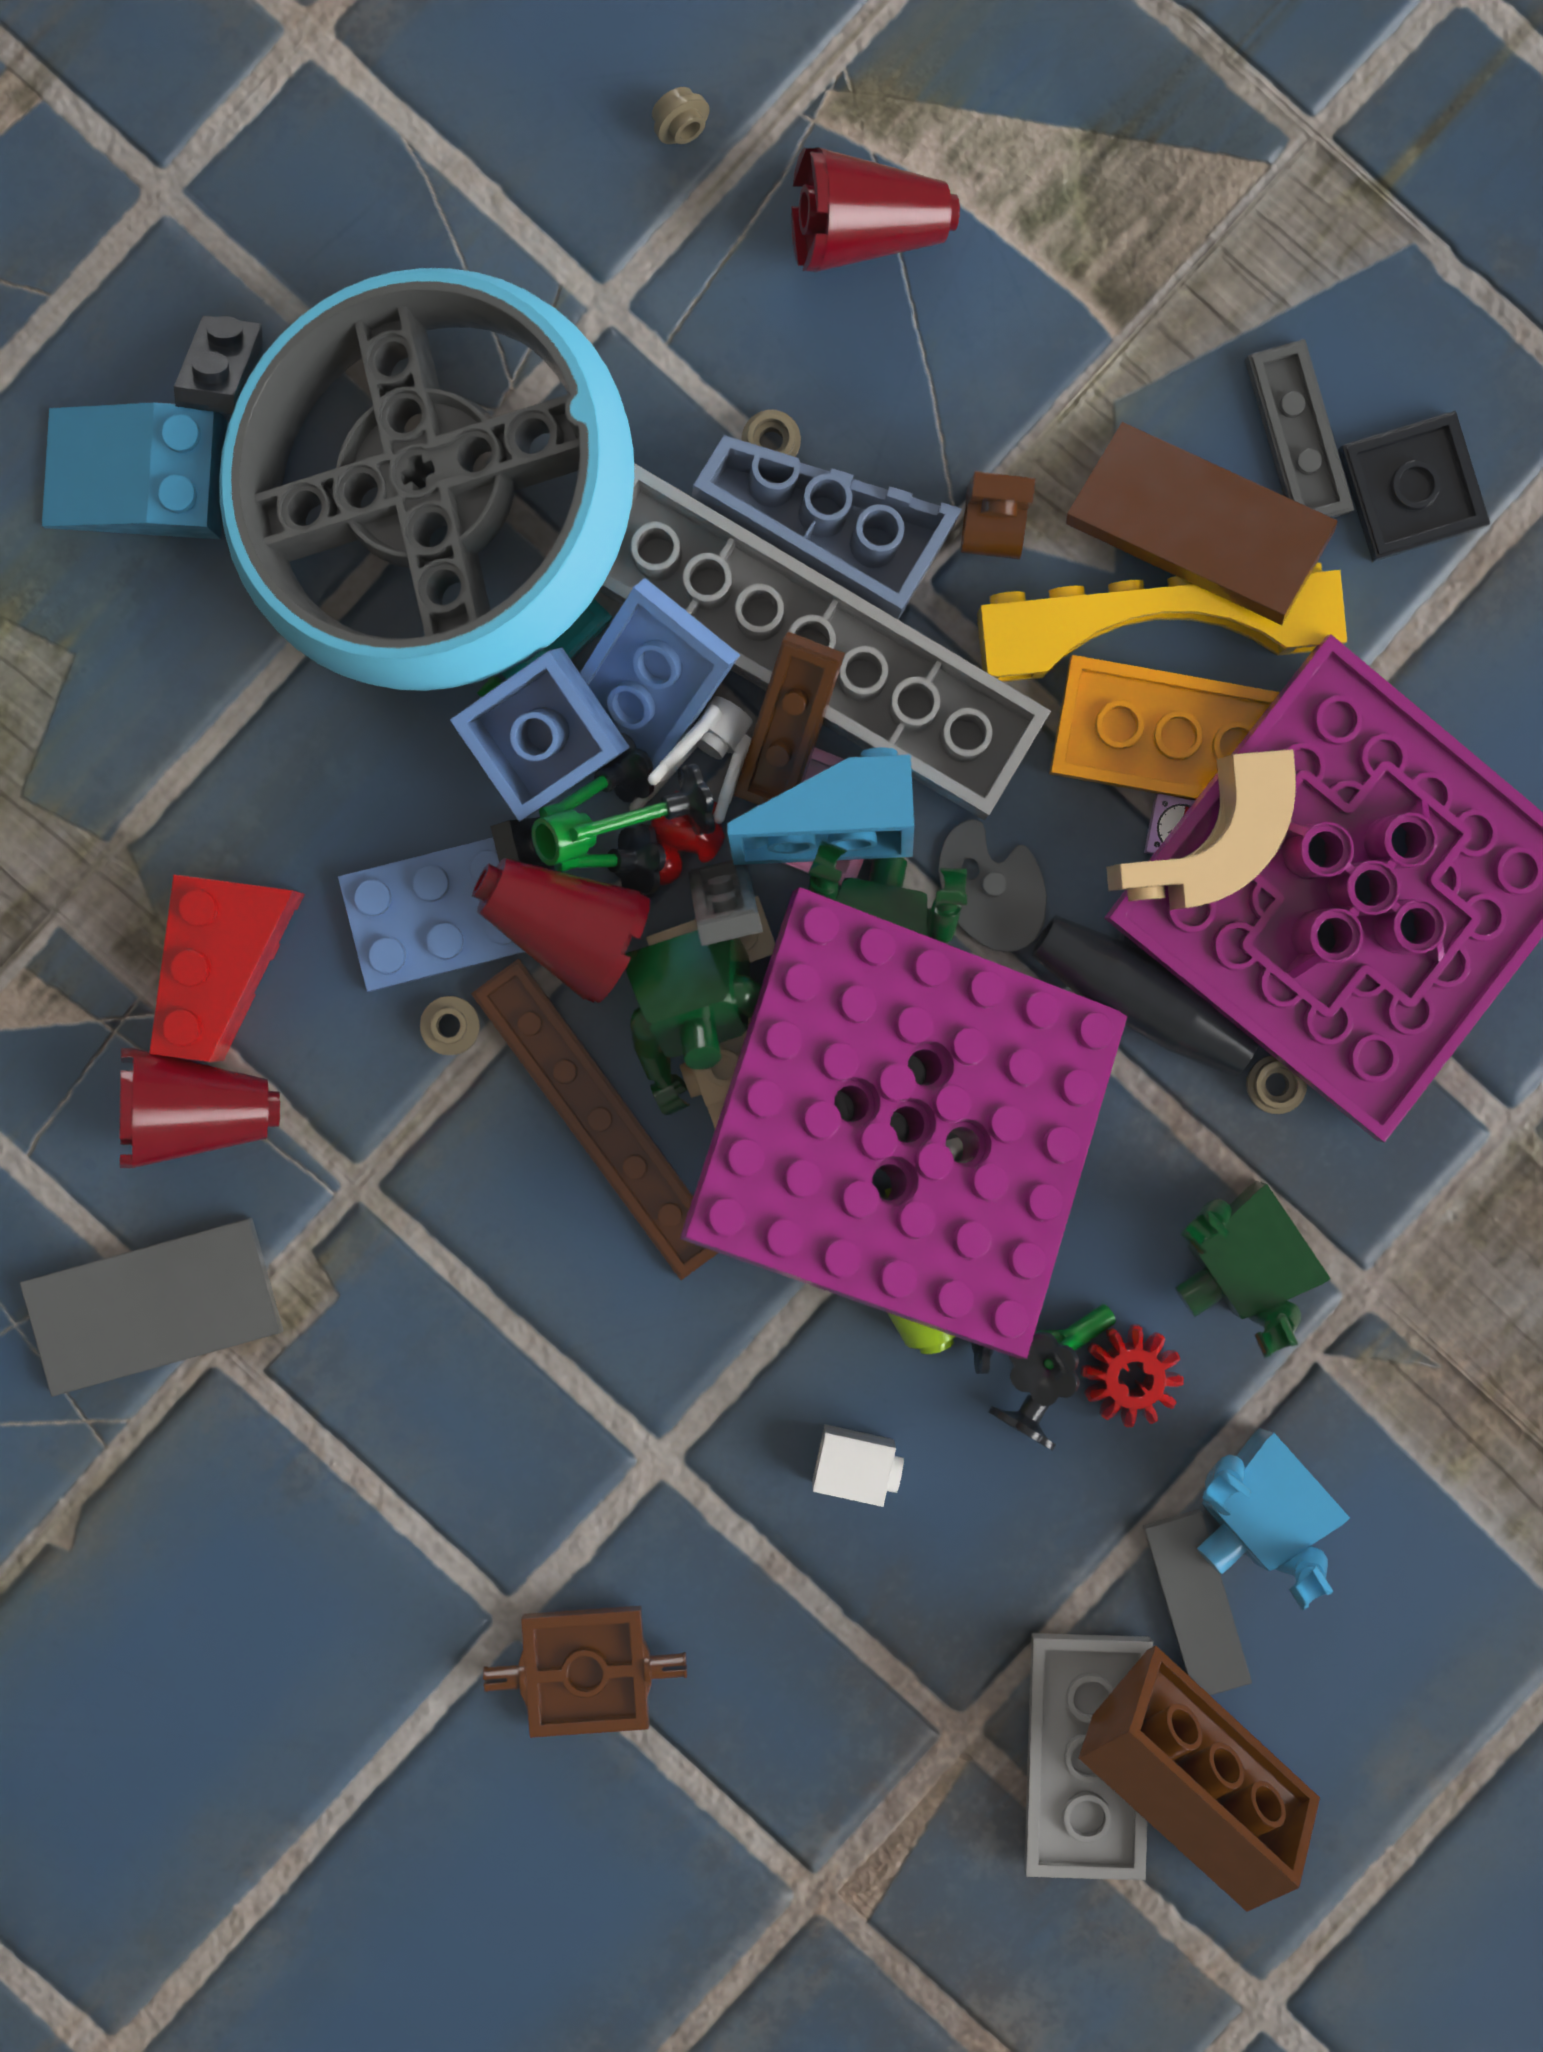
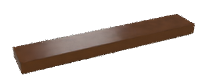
[471,958,718,1280]

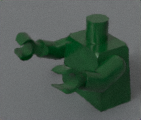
[808,841,967,944]
[624,930,762,1115]
[1175,1181,1331,1358]

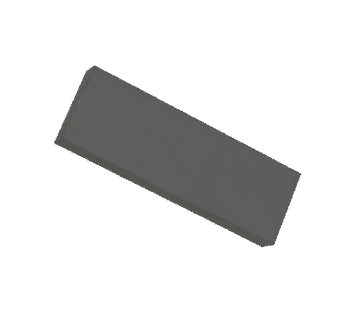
[1245,339,1354,518]
[688,860,763,946]
[1142,1509,1252,1696]

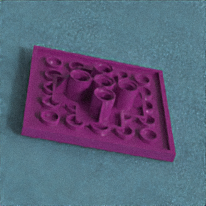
[1104,634,1543,1142]
[680,887,1127,1359]

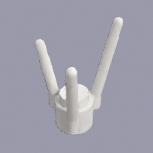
[629,696,753,824]

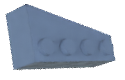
[691,435,962,620]

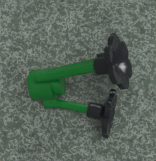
[532,733,715,894]

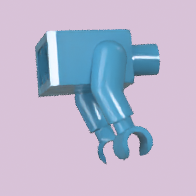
[1196,1428,1350,1611]

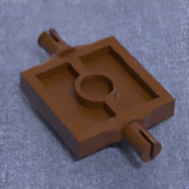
[483,1606,687,1738]

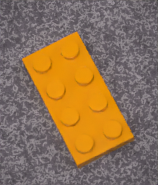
[1049,655,1280,800]

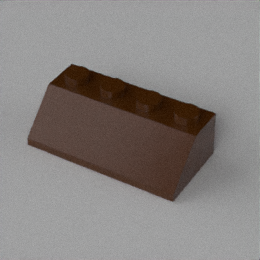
[1079,1645,1320,1912]

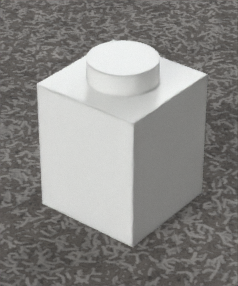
[812,1424,904,1507]

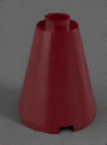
[791,147,960,272]
[472,858,650,1003]
[120,1048,280,1168]

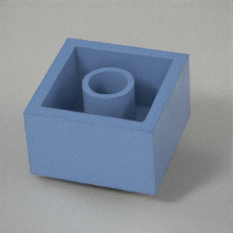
[450,647,630,822]

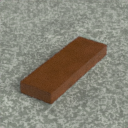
[734,632,845,806]

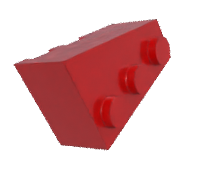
[149,874,305,1062]

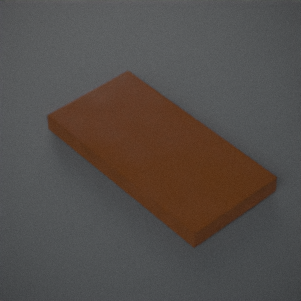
[1066,422,1338,625]

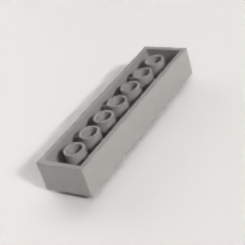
[599,463,1051,820]

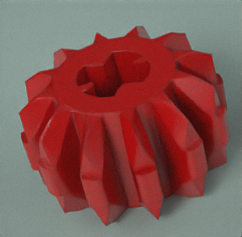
[1081,1324,1184,1428]

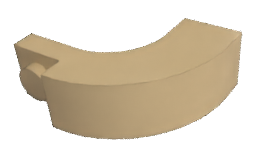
[1107,749,1296,910]

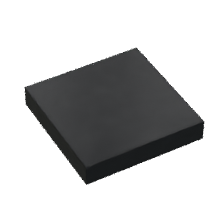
[1338,411,1490,562]

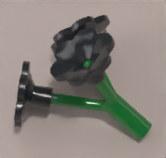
[971,1304,1116,1451]

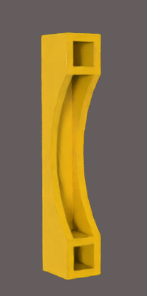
[977,562,1347,682]

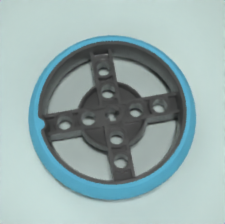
[219,268,634,691]

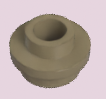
[652,87,710,144]
[742,410,801,457]
[420,996,480,1055]
[1246,1055,1307,1114]

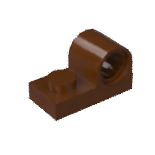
[960,471,1036,560]

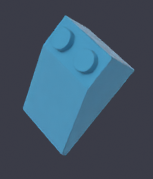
[42,403,228,539]
[727,747,914,865]

